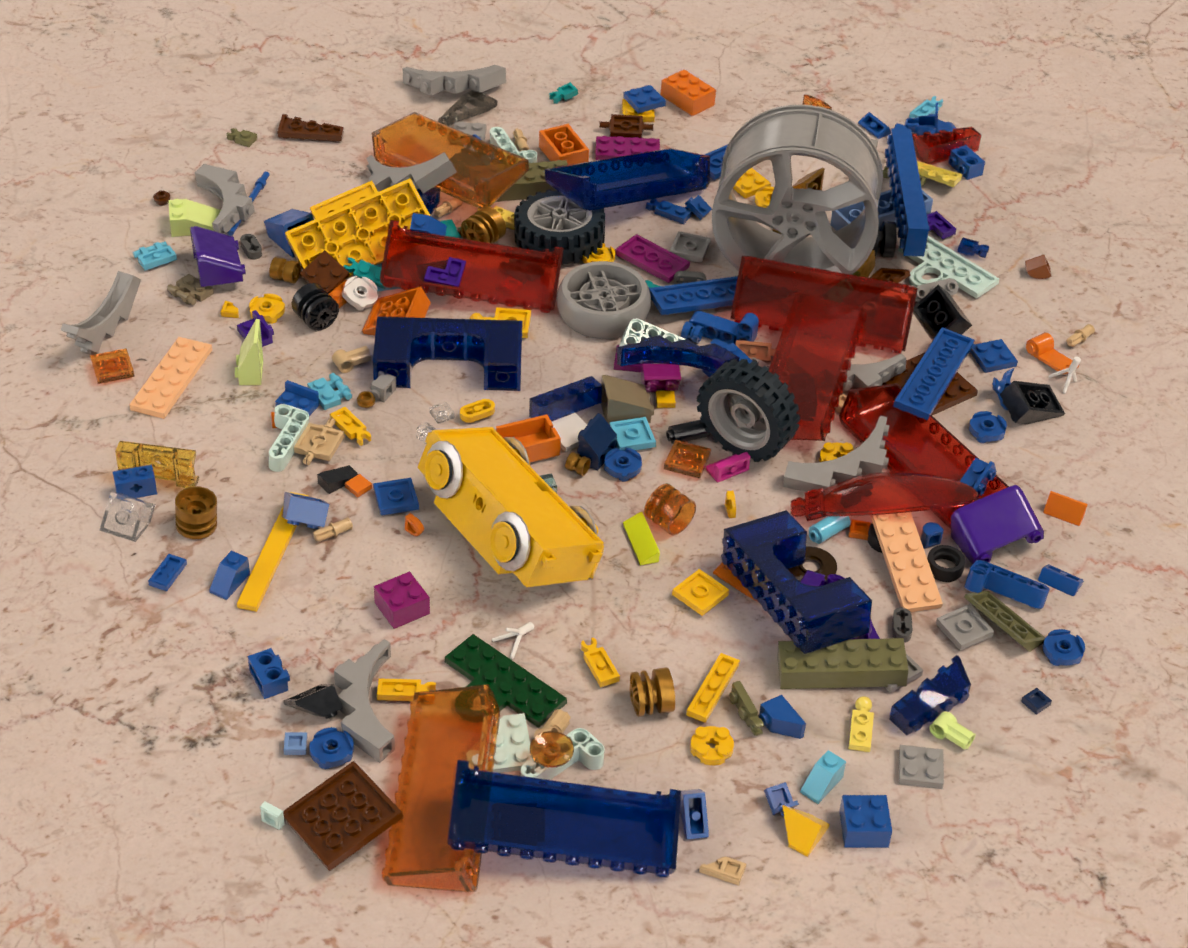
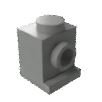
[370,371,396,402]

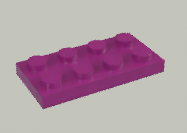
[595,136,660,163]
[615,234,690,283]

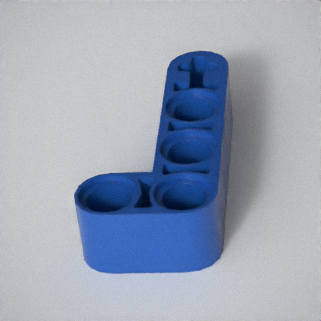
[688,311,759,345]
[964,560,1050,609]

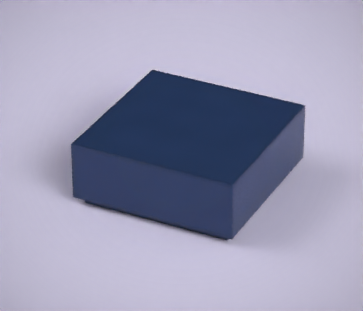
[1021,688,1052,715]

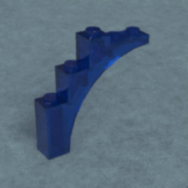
[617,335,740,373]

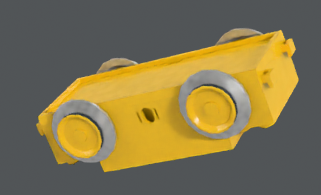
[417,427,604,587]

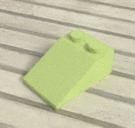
[169,199,221,237]
[235,319,264,385]

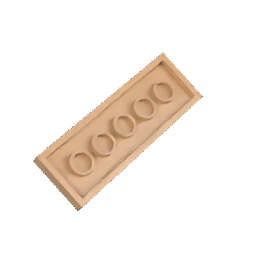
[129,337,212,419]
[869,504,943,612]

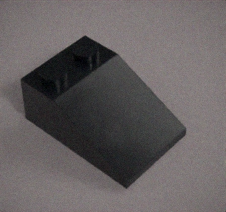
[1000,381,1065,424]

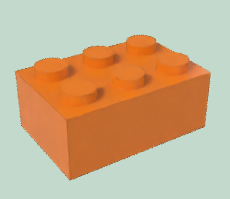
[661,70,716,116]
[539,124,589,170]

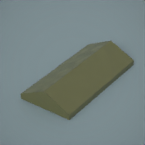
[964,590,1045,652]

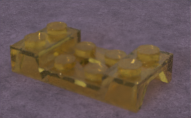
[115,441,199,488]

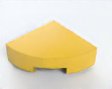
[221,301,239,318]
[725,490,736,518]

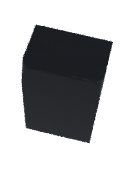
[317,465,358,494]

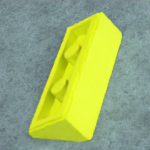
[623,512,660,565]

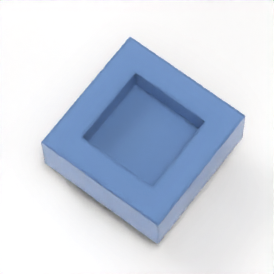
[284,732,308,755]

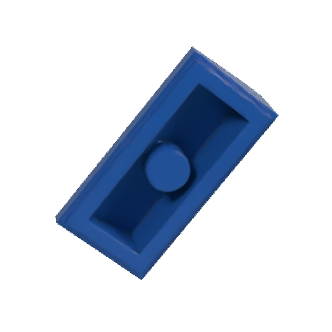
[858,112,891,139]
[1038,564,1084,596]

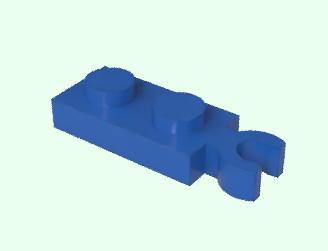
[646,198,692,224]

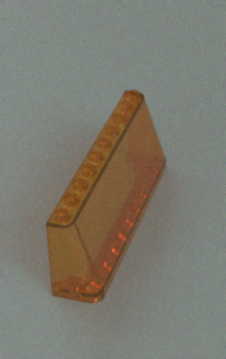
[371,112,529,209]
[382,685,500,892]

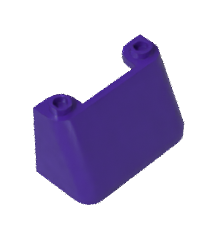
[190,226,246,287]
[951,485,1044,565]

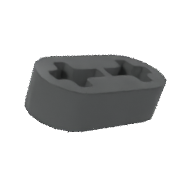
[240,234,262,259]
[674,271,707,285]
[892,607,913,643]

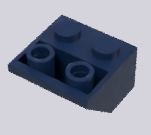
[577,413,617,471]

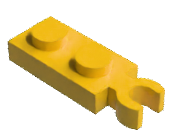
[330,407,371,446]
[581,637,620,687]
[377,678,436,701]

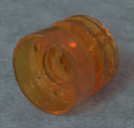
[644,483,696,536]

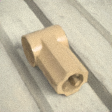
[332,346,371,373]
[534,709,571,748]

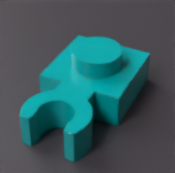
[549,82,579,104]

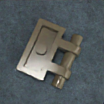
[167,274,214,305]

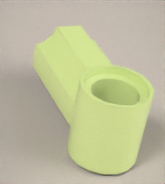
[929,711,976,750]

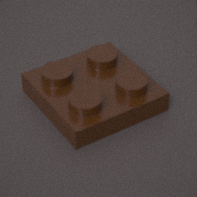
[300,250,350,294]

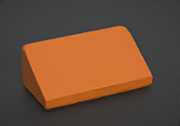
[1043,491,1088,526]

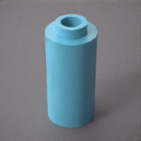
[809,509,851,544]

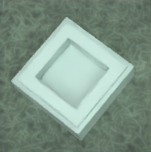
[260,801,285,830]

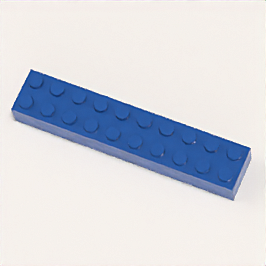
[885,128,929,257]

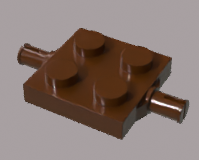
[599,114,653,138]

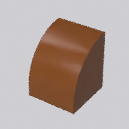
[1025,254,1052,279]

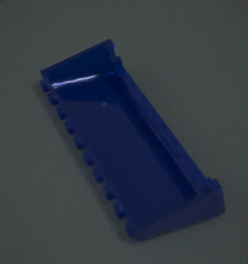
[545,148,710,211]
[447,760,681,878]

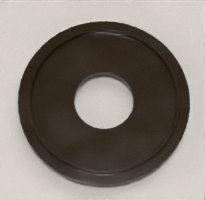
[786,546,837,582]

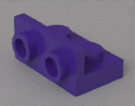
[237,310,274,347]

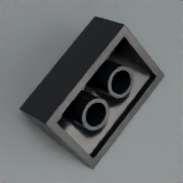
[913,285,972,339]

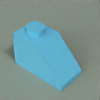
[800,750,846,804]

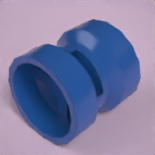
[681,321,704,343]

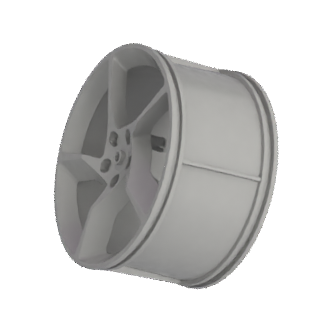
[712,104,883,292]

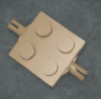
[294,418,344,465]

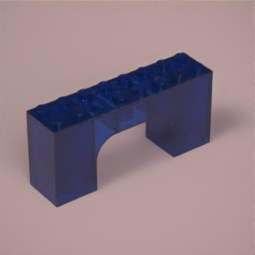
[373,317,523,391]
[721,510,872,654]

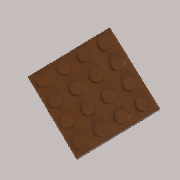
[882,352,978,421]
[283,761,404,871]

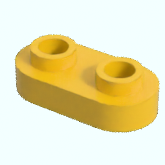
[460,399,495,423]

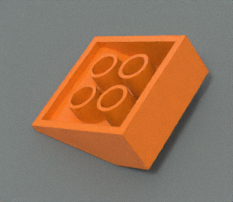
[362,287,431,339]

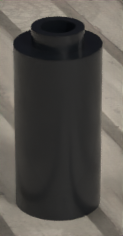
[666,420,710,444]

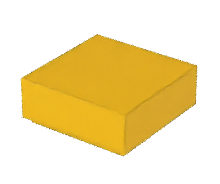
[656,391,676,408]

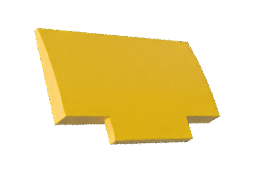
[285,178,430,277]

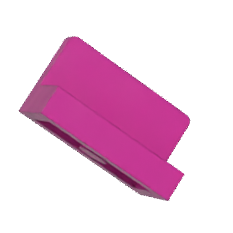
[706,452,751,483]

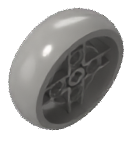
[556,261,651,339]

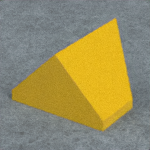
[782,805,830,857]

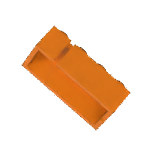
[496,414,561,462]

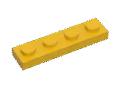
[686,653,740,723]

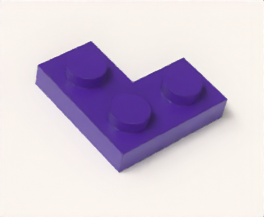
[927,211,957,239]
[424,257,466,291]

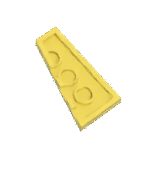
[917,161,962,187]

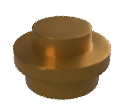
[357,391,375,408]

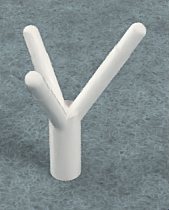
[1049,357,1081,394]
[492,622,534,660]

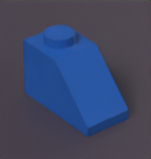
[410,213,447,243]
[210,550,250,600]
[758,695,806,739]
[678,789,709,840]

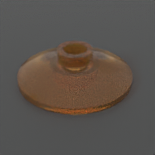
[530,731,574,768]

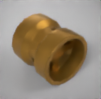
[565,452,591,476]

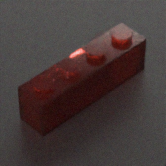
[912,127,981,165]

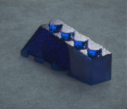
[529,376,602,422]
[889,655,971,736]

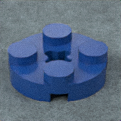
[969,411,1007,443]
[604,448,642,482]
[1043,629,1085,666]
[309,727,354,769]

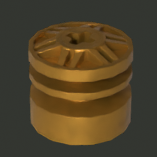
[461,206,506,251]
[175,486,217,539]
[629,667,676,717]

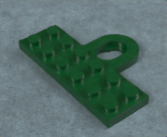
[445,634,567,728]

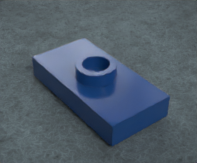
[148,554,187,591]

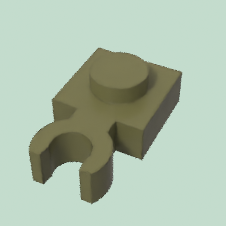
[226,128,257,147]

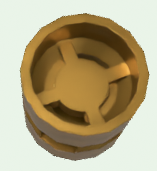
[269,256,301,284]

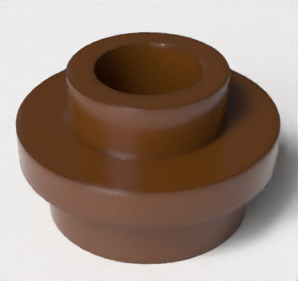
[153,191,171,206]

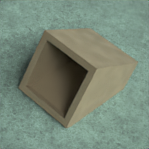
[600,375,654,425]

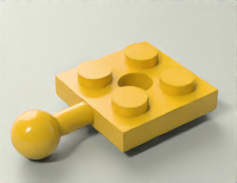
[469,307,531,338]

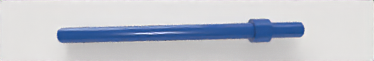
[227,171,270,236]

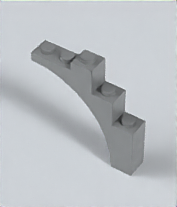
[403,65,506,95]
[366,152,457,194]
[195,164,255,234]
[61,271,141,354]
[785,346,906,399]
[783,416,890,497]
[334,639,395,763]

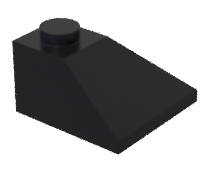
[283,684,343,719]

